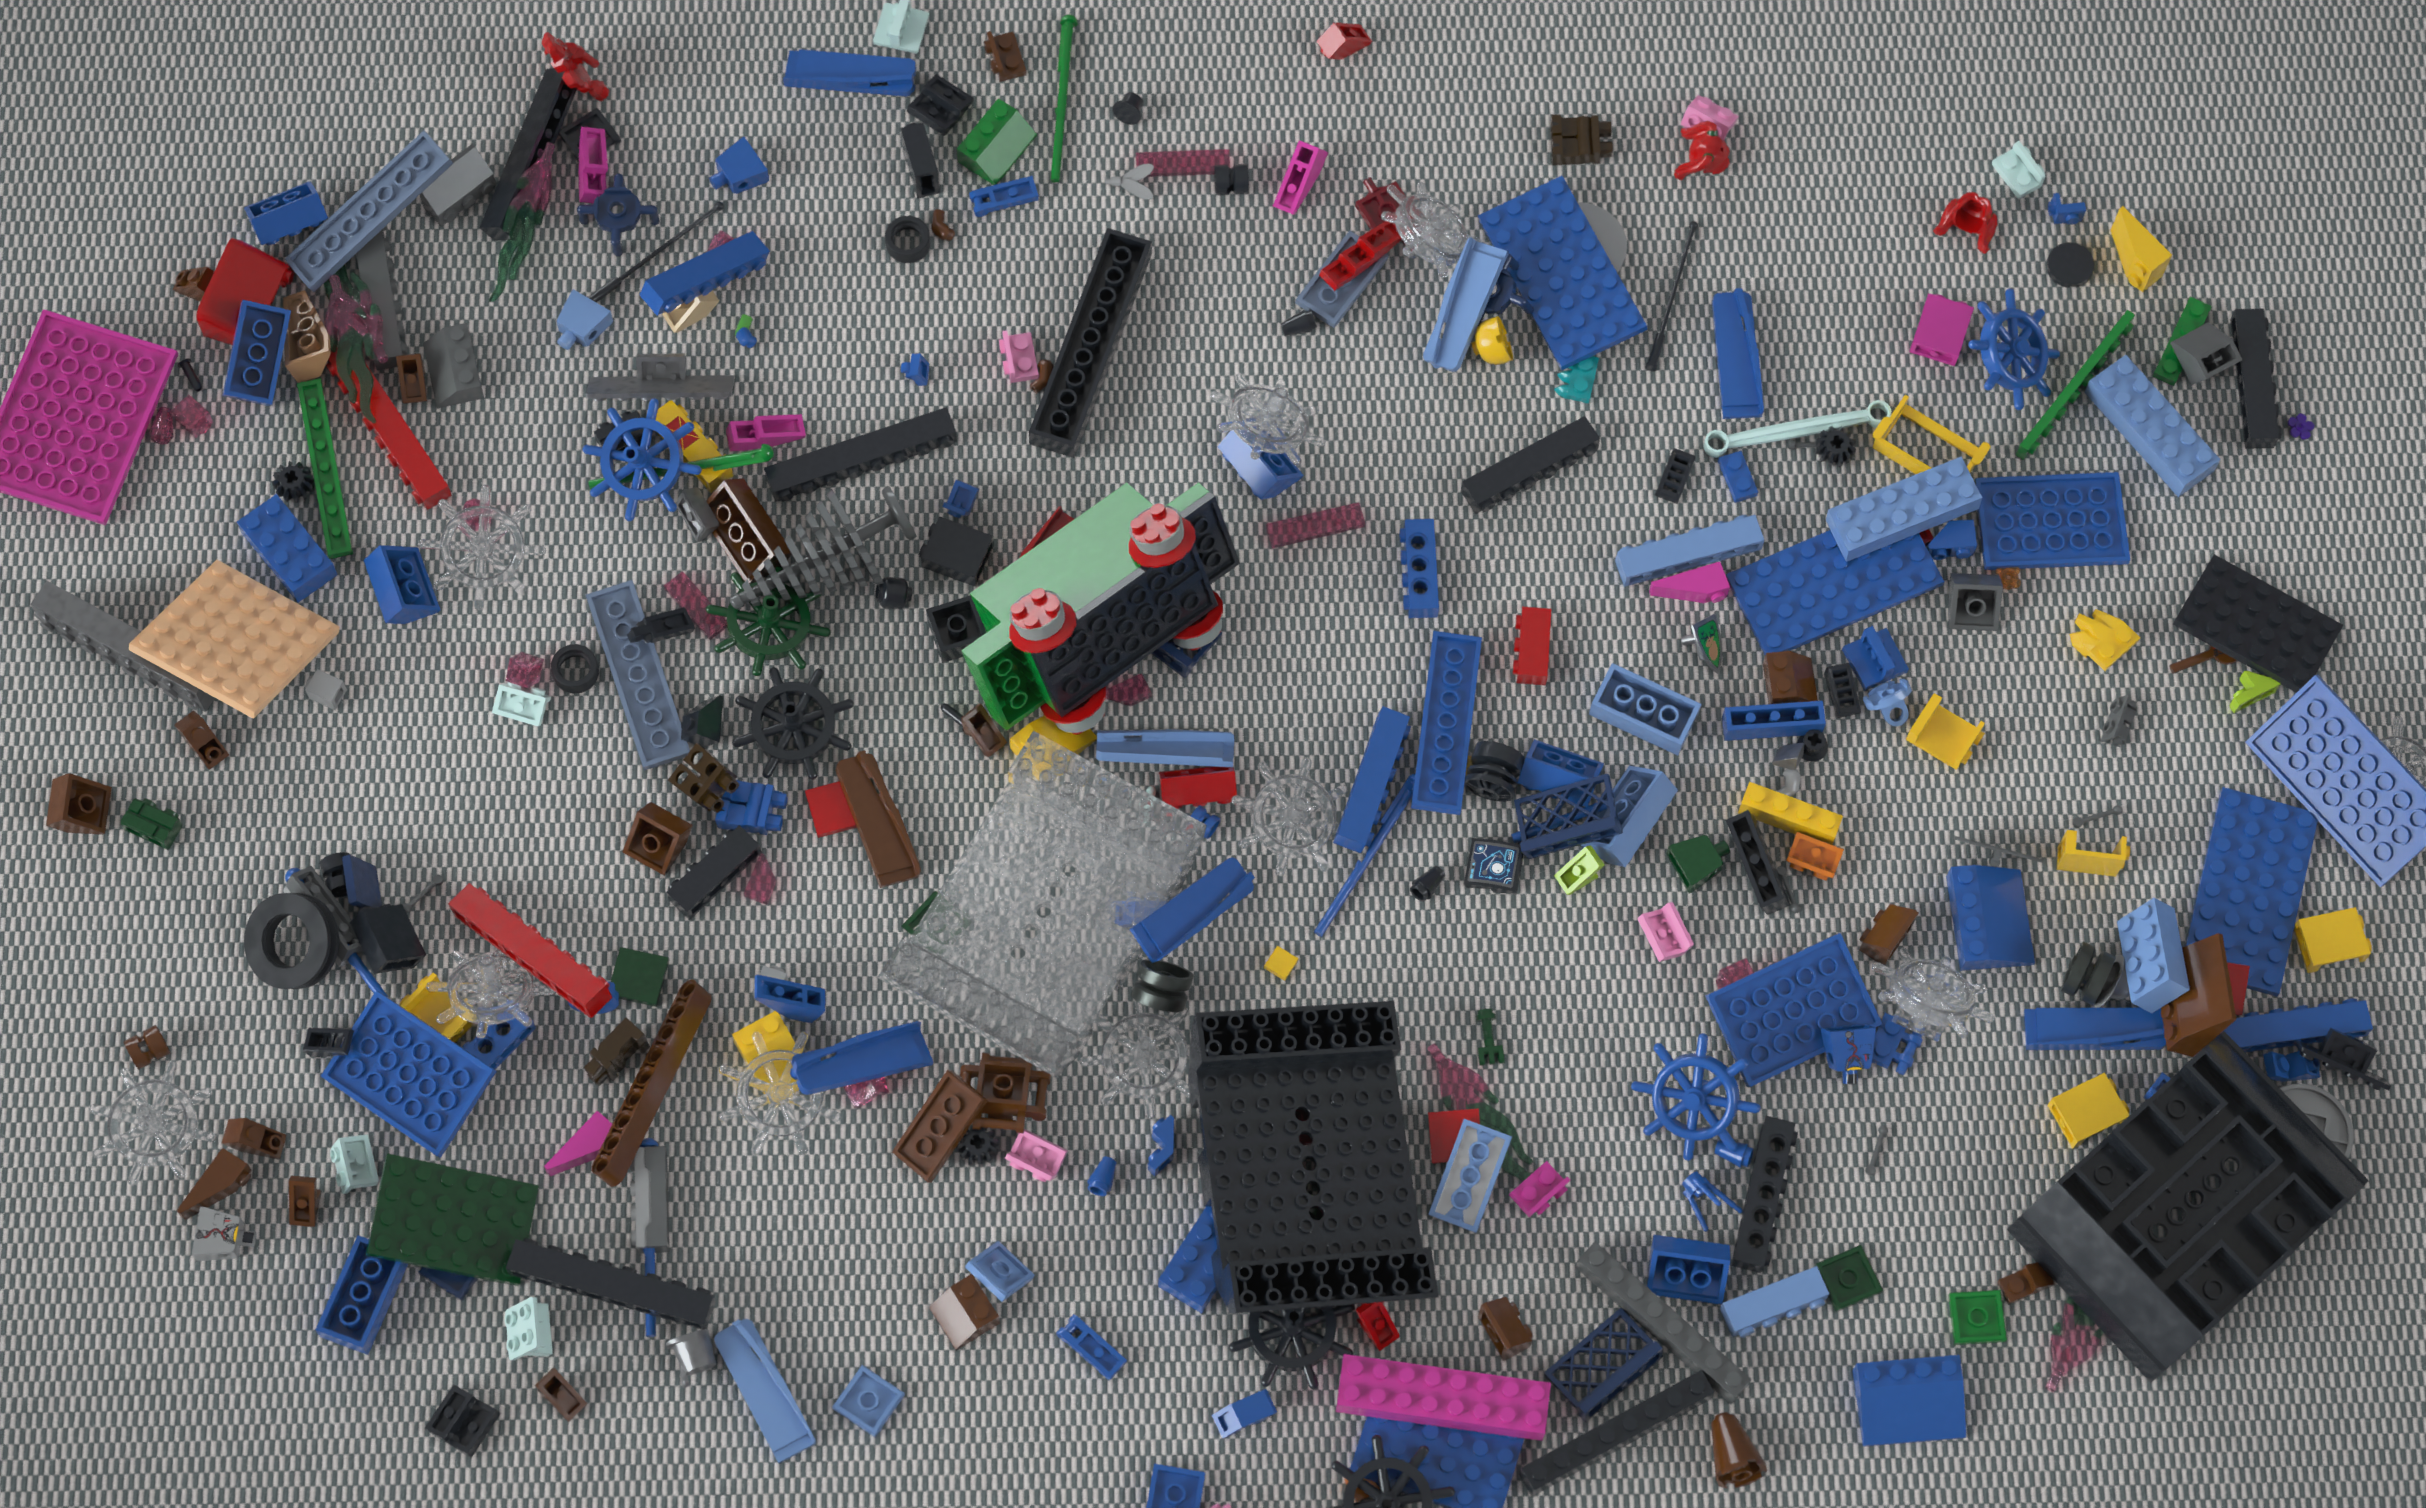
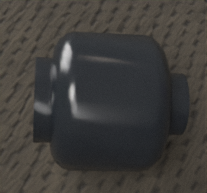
[875,577,912,609]

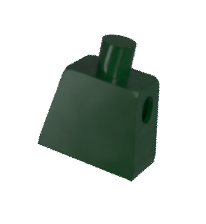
[1666,835,1730,894]

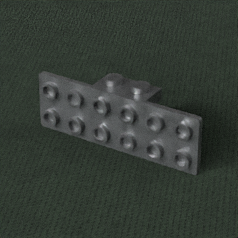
[586,353,734,401]

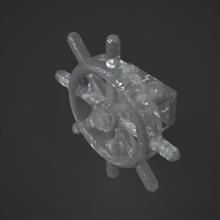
[1872,948,1994,1042]

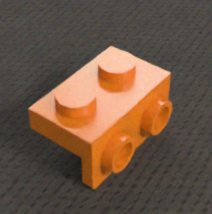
[1786,831,1844,881]

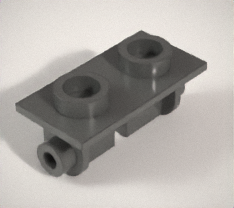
[2100,694,2137,747]

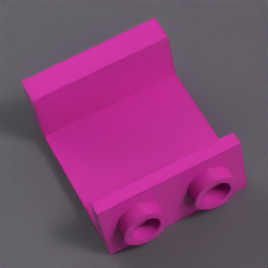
[1909,293,1974,366]

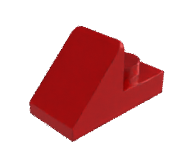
[1355,1302,1400,1351]

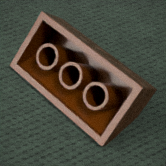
[706,478,792,584]

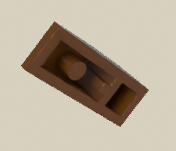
[176,1148,252,1220]

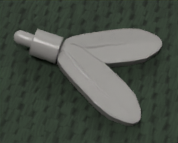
[1105,164,1154,199]

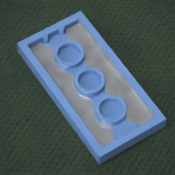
[1428,1119,1512,1233]

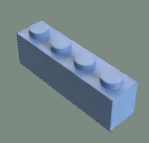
[1720,1266,1829,1338]

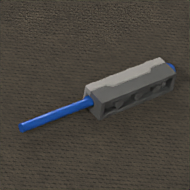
[283,866,389,998]
[630,1138,670,1337]

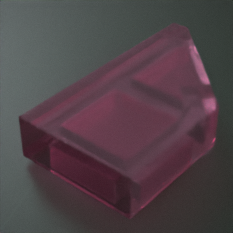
[1105,673,1152,707]
[743,853,776,905]

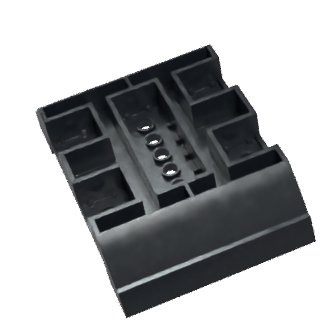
[1188,1001,1439,1314]
[2007,1031,2369,1383]

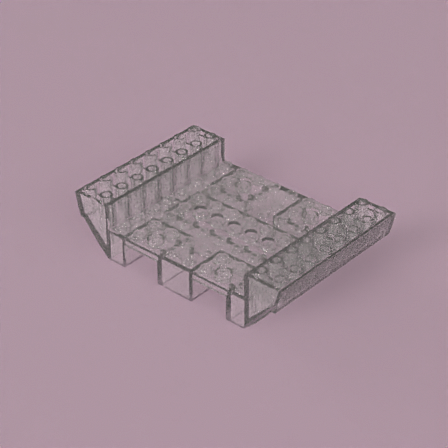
[877,731,1207,1078]

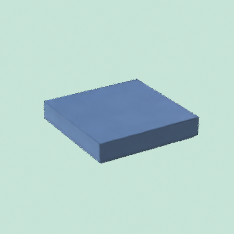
[965,1241,1035,1302]
[832,1365,905,1437]

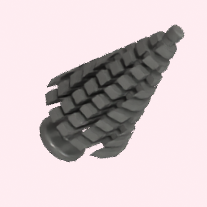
[730,486,917,609]

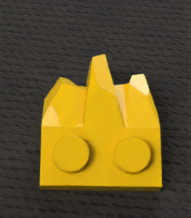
[2069,609,2141,671]

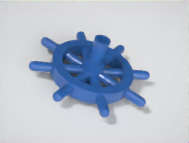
[1968,289,2060,410]
[583,398,702,521]
[1631,1033,1761,1161]

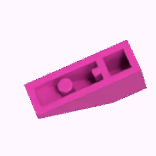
[1273,140,1328,215]
[1649,562,1730,603]
[544,1111,612,1176]

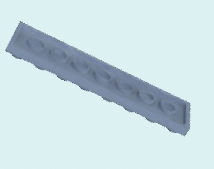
[285,130,453,292]
[586,580,690,771]

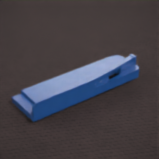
[783,49,916,96]
[1712,288,1764,419]
[1130,857,1255,963]
[2024,1008,2166,1050]
[790,1021,933,1095]

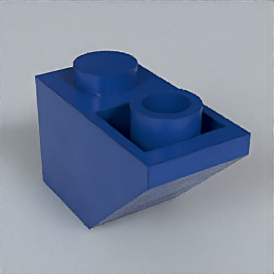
[1927,519,1977,560]

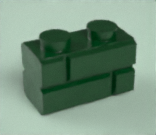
[120,798,182,850]

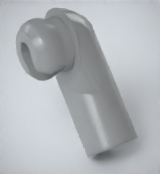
[1777,769,1801,797]

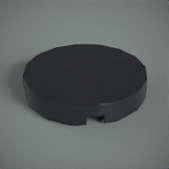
[2046,242,2094,288]

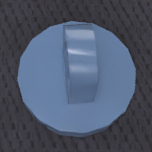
[1863,679,1912,726]

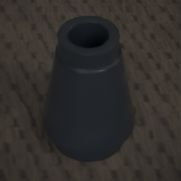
[1280,310,1317,336]
[1410,866,1445,902]

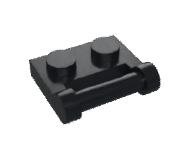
[559,107,621,163]

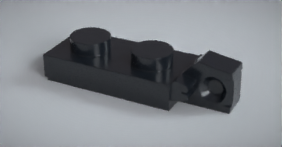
[627,607,695,643]

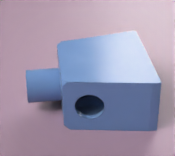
[557,289,613,350]

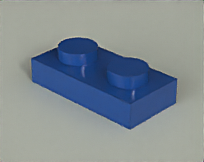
[1718,451,1758,503]

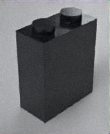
[900,122,940,199]
[919,516,994,587]
[350,904,426,974]

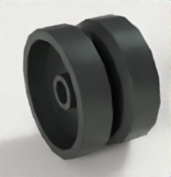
[2060,941,2116,1006]
[1131,959,1194,1012]

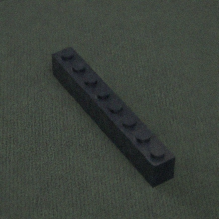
[479,68,577,240]
[764,407,957,502]
[506,1238,716,1330]
[1519,1370,1715,1497]

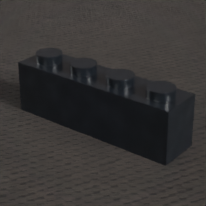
[1726,810,1790,915]
[666,825,762,920]

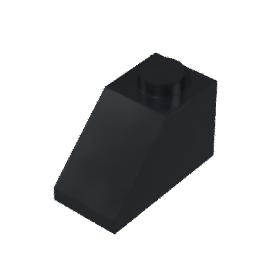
[681,695,723,747]

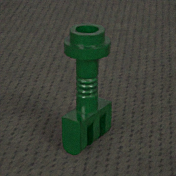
[1476,1009,1505,1066]

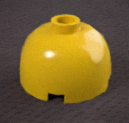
[1471,316,1513,365]

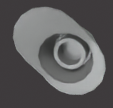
[2094,954,2130,1008]

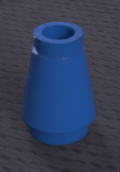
[1714,1140,1754,1168]
[1087,1157,1117,1196]

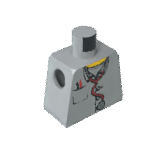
[192,1207,256,1261]

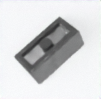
[676,487,719,543]

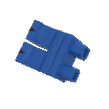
[715,780,788,835]

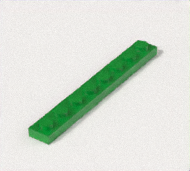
[2016,310,2135,460]
[297,378,353,559]

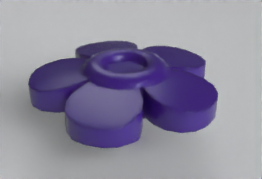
[2287,413,2314,440]

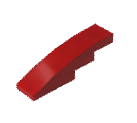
[1319,217,1407,291]

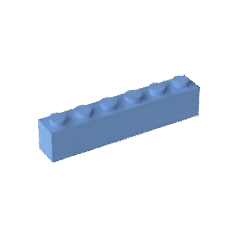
[1615,515,1764,587]

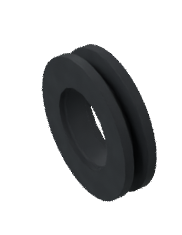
[244,893,339,989]

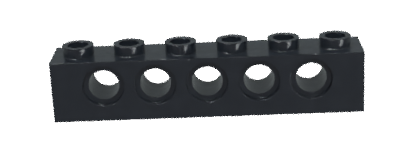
[1731,1116,1798,1273]

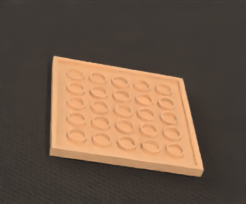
[129,560,340,719]

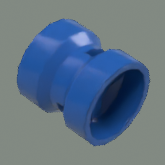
[1186,805,1221,839]

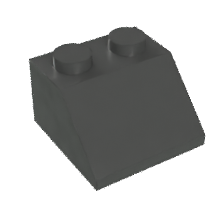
[1948,573,2003,631]

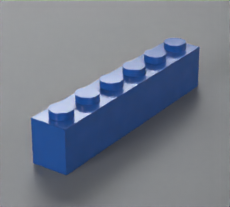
[639,231,770,316]
[1333,706,1411,854]
[2219,998,2373,1053]

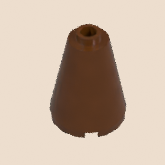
[1711,1412,1767,1488]

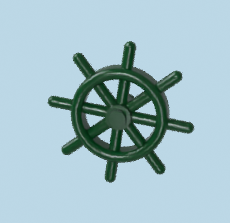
[705,566,831,676]

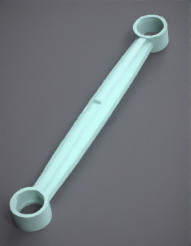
[1703,400,1891,458]

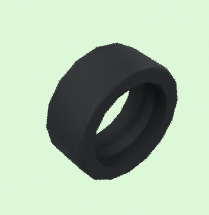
[885,216,930,263]
[551,644,599,694]

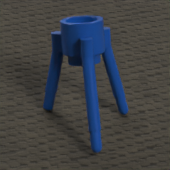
[1682,1171,1743,1232]

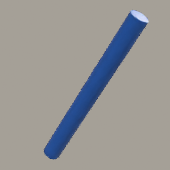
[1511,803,1607,843]

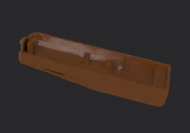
[835,750,921,888]

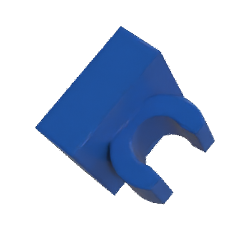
[901,353,929,386]

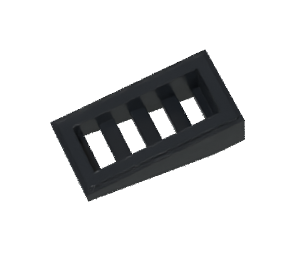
[1655,448,1696,504]
[1824,663,1861,718]
[303,1027,354,1057]

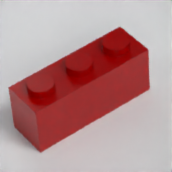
[1512,606,1551,686]
[1159,766,1237,809]

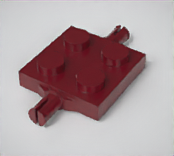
[1355,177,1420,246]

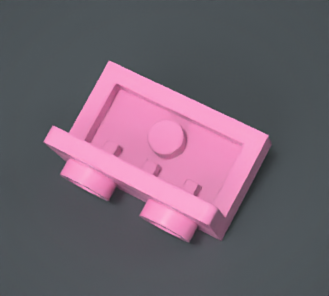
[1681,95,1739,141]
[1637,902,1694,962]
[1005,1129,1068,1182]

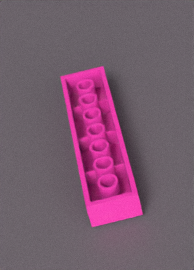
[1336,1354,1551,1441]

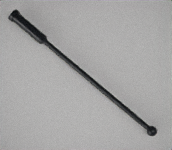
[587,201,724,303]
[1645,221,1698,371]

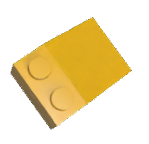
[2110,206,2172,292]
[1010,715,1097,783]
[732,1011,800,1106]

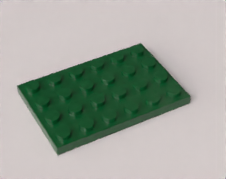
[366,1153,539,1286]

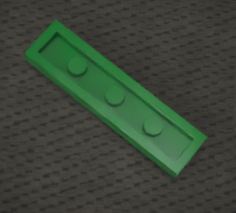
[2152,297,2212,386]

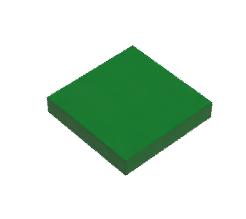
[1948,1290,2007,1345]

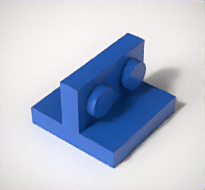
[1842,626,1909,691]

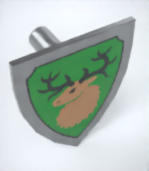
[1681,614,1722,674]

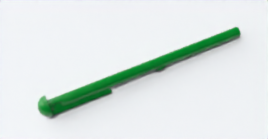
[1050,14,1078,183]
[588,444,774,489]

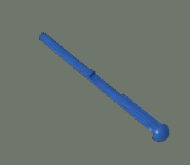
[1314,774,1415,937]

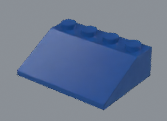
[1946,865,2035,971]
[1852,1355,1966,1447]

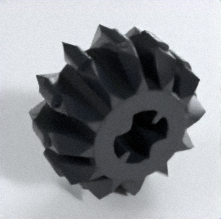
[1815,426,1856,467]
[272,461,314,503]
[956,1126,1000,1167]

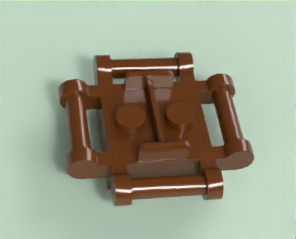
[959,1052,1051,1134]

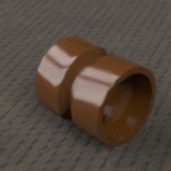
[123,1025,171,1070]

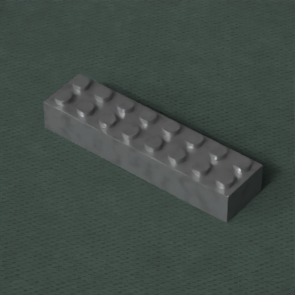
[30,581,215,712]

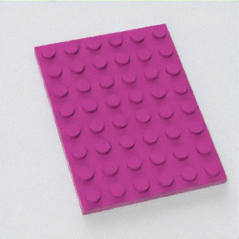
[0,309,179,525]

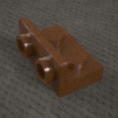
[983,31,1027,82]

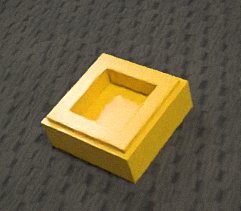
[1264,946,1299,981]

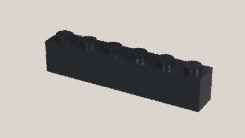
[2230,309,2282,449]
[1461,416,1600,514]

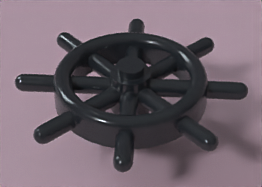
[732,667,854,780]
[1229,1304,1355,1389]
[1328,1435,1455,1508]

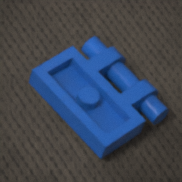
[1872,1013,1924,1075]

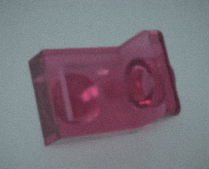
[843,1077,889,1108]

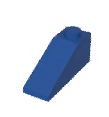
[755,974,825,1023]

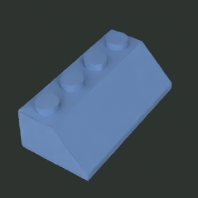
[1580,765,1678,867]

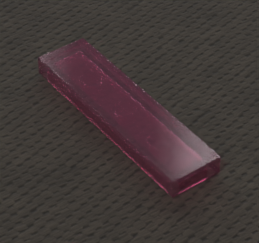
[1135,149,1230,177]
[1266,502,1365,549]

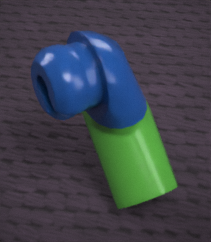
[735,314,757,348]

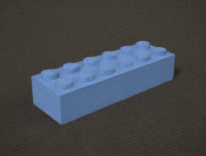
[2084,355,2221,497]
[1826,456,1982,562]

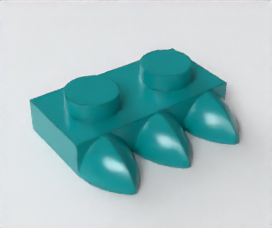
[1554,356,1599,404]

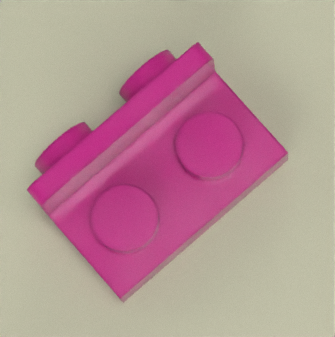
[1509,1161,1570,1217]

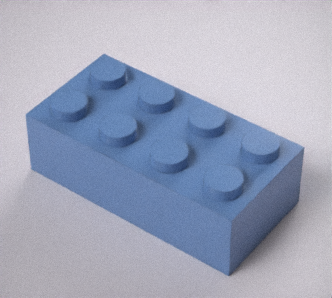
[1589,663,1702,755]
[2117,898,2190,1013]

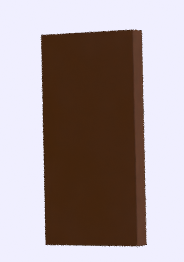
[892,1070,988,1183]

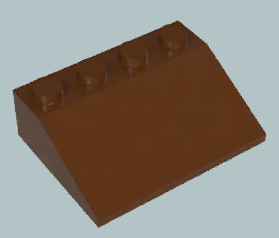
[2161,933,2236,1057]

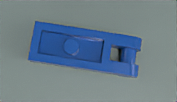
[969,176,1039,217]
[1056,1314,1127,1381]

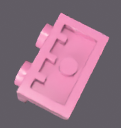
[999,330,1039,383]

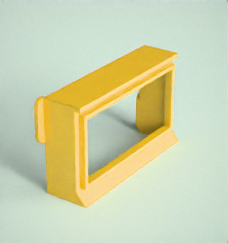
[1872,395,1990,474]

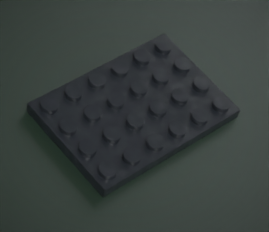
[2172,554,2343,693]

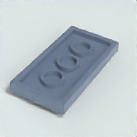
[1295,230,1389,328]

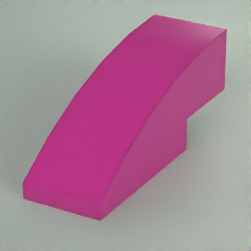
[579,127,608,204]
[726,414,806,452]

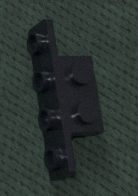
[2295,1028,2391,1091]

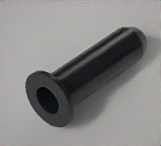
[177,358,202,392]
[940,703,964,732]

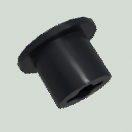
[1112,92,1143,125]
[1797,729,1828,762]

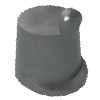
[666,1329,716,1388]

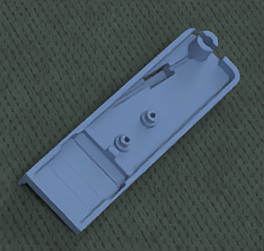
[1423,237,1509,372]
[1096,729,1234,767]
[714,1319,817,1464]

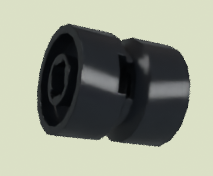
[1214,164,1249,196]
[319,852,351,898]

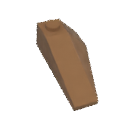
[283,290,331,383]

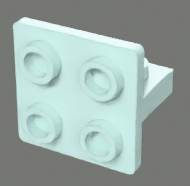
[873,0,929,53]
[504,1297,553,1360]

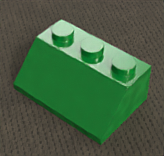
[957,98,1037,185]

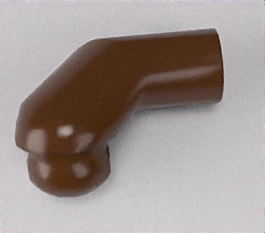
[931,209,955,241]
[1030,359,1054,394]

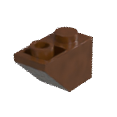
[173,267,214,302]
[174,710,229,770]
[221,1118,287,1159]

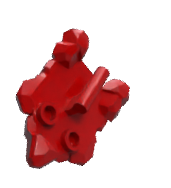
[541,32,610,101]

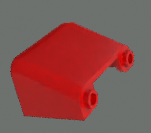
[196,238,294,345]

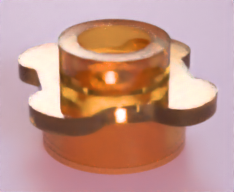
[1996,567,2021,590]

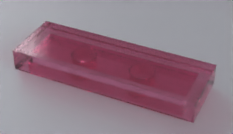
[664,571,727,640]

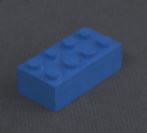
[222,300,291,406]
[237,494,338,603]
[1158,1206,1218,1314]
[315,1235,408,1355]

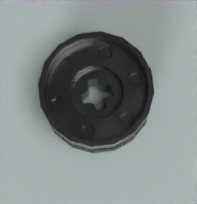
[1464,741,1525,802]

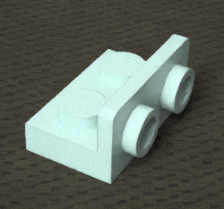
[1992,141,2045,200]
[492,680,552,726]
[330,1134,379,1194]

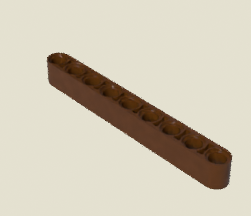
[592,979,712,1187]

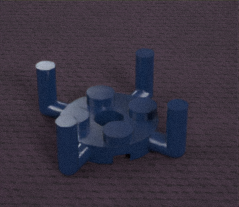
[577,173,660,257]
[1478,254,1534,326]

